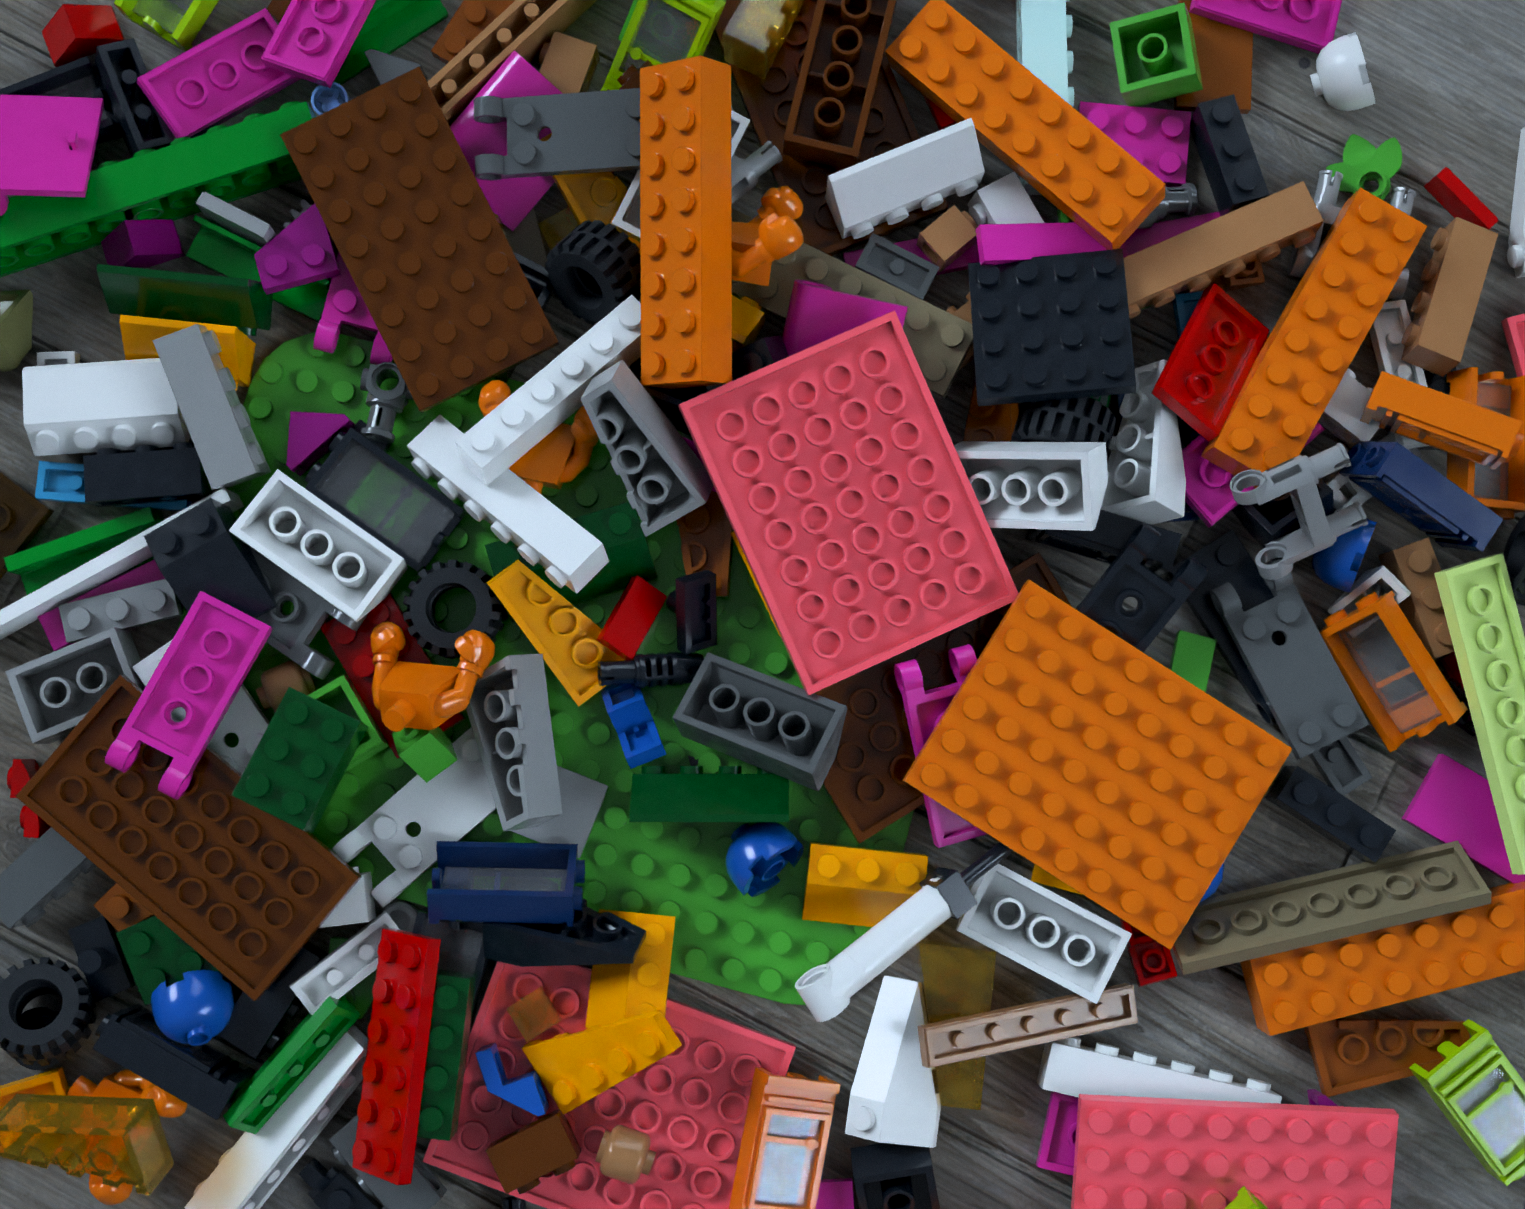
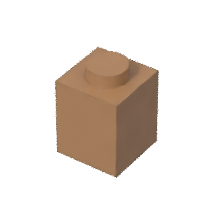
[916,205,977,272]

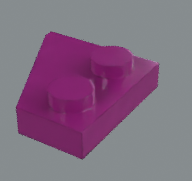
[254,204,341,295]

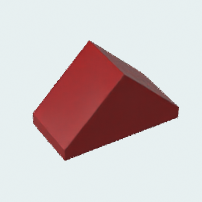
[42,4,125,68]

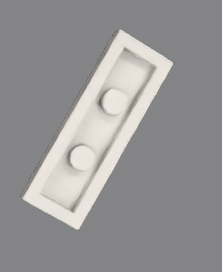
[289,911,400,1015]

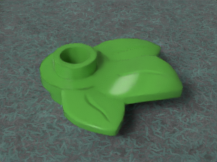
[1326,134,1402,200]

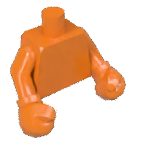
[732,186,803,286]
[478,380,599,494]
[370,622,496,732]
[67,1069,188,1205]

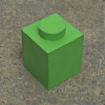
[392,727,458,783]

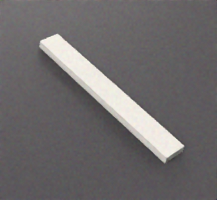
[0,488,244,640]

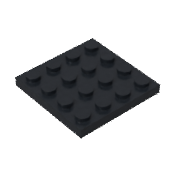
[968,249,1136,406]

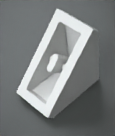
[1327,565,1411,638]

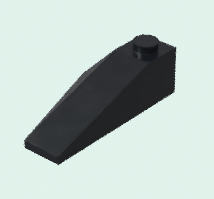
[482,878,646,967]

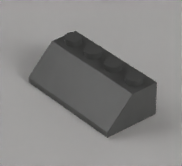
[672,652,847,792]

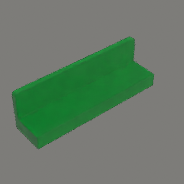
[334,0,449,85]
[186,215,331,323]
[4,507,164,595]
[223,994,361,1134]

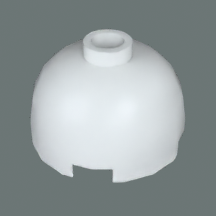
[1310,32,1376,111]

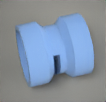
[311,82,351,116]

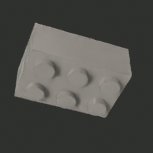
[5,627,145,744]

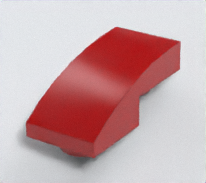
[7,759,51,838]
[1120,919,1178,987]

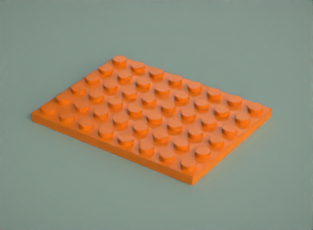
[903,580,1293,950]

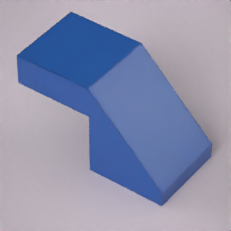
[600,683,667,769]
[475,1042,549,1116]

